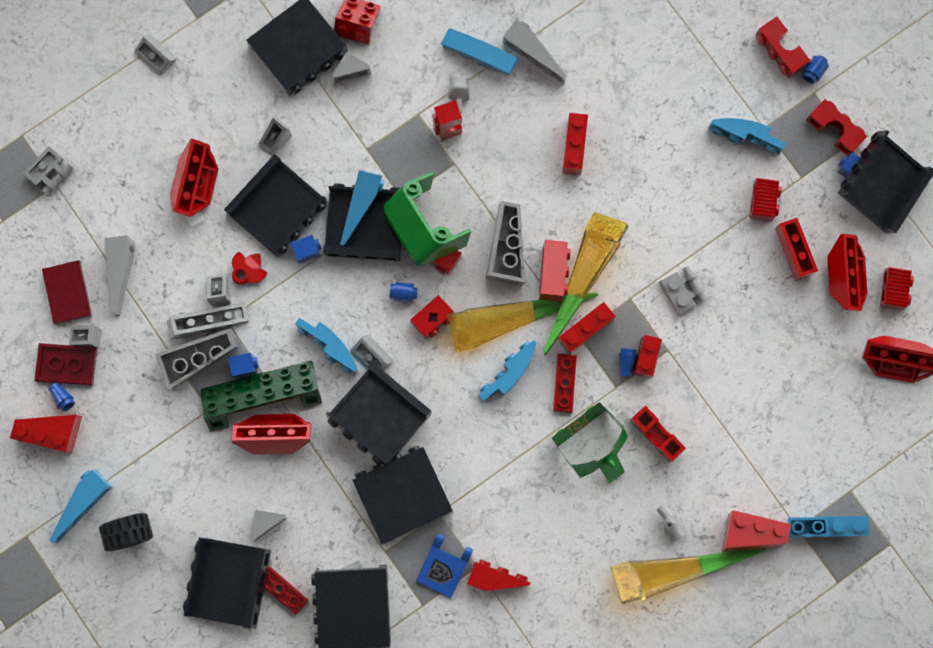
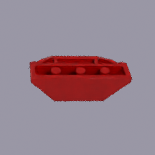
[170,138,219,217]
[827,233,868,311]
[862,335,933,383]
[231,414,311,455]

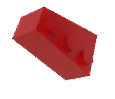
[10,414,82,453]
[721,510,791,552]

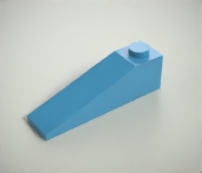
[340,169,385,246]
[50,470,113,543]

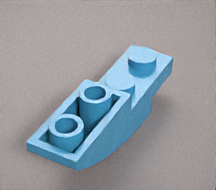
[708,118,786,154]
[295,318,358,374]
[479,340,536,402]
[788,516,870,537]

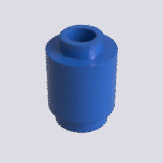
[802,55,829,84]
[390,282,418,303]

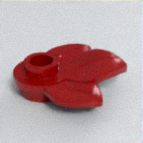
[232,252,268,285]

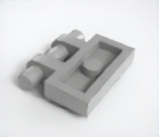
[23,146,73,195]
[660,266,707,315]

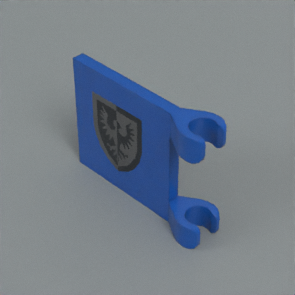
[416,533,473,598]

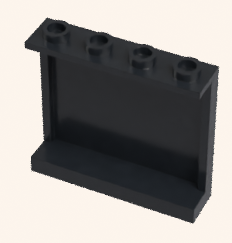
[246,0,348,96]
[838,130,933,233]
[224,154,327,257]
[323,183,402,261]
[326,362,432,467]
[352,445,453,544]
[183,537,271,629]
[311,564,391,648]

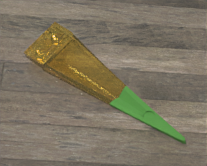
[543,212,629,355]
[447,292,599,352]
[610,549,767,604]

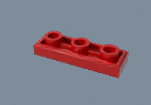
[553,354,577,413]
[264,566,309,615]

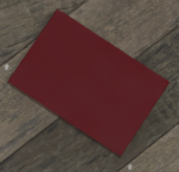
[42,260,92,325]
[34,343,97,386]

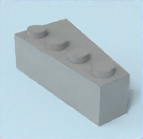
[485,201,526,286]
[155,329,238,390]

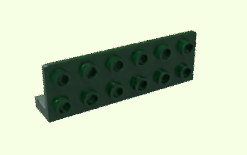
[200,361,322,432]

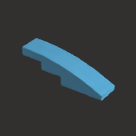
[441,28,518,75]

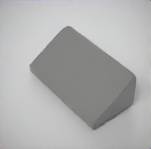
[134,35,176,75]
[351,335,393,371]

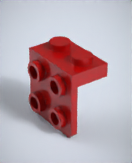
[334,0,381,45]

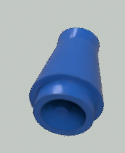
[619,348,638,377]
[48,383,75,412]

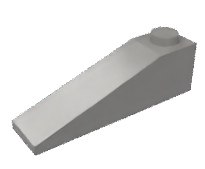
[503,20,566,84]
[104,235,135,316]
[166,302,249,340]

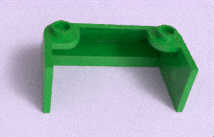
[383,171,471,266]

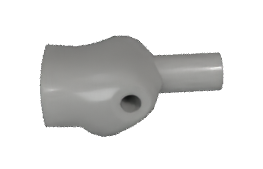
[448,77,469,113]
[656,505,686,542]

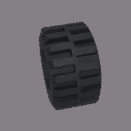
[99,513,154,552]

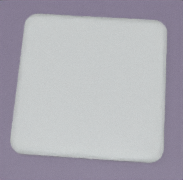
[186,211,204,227]

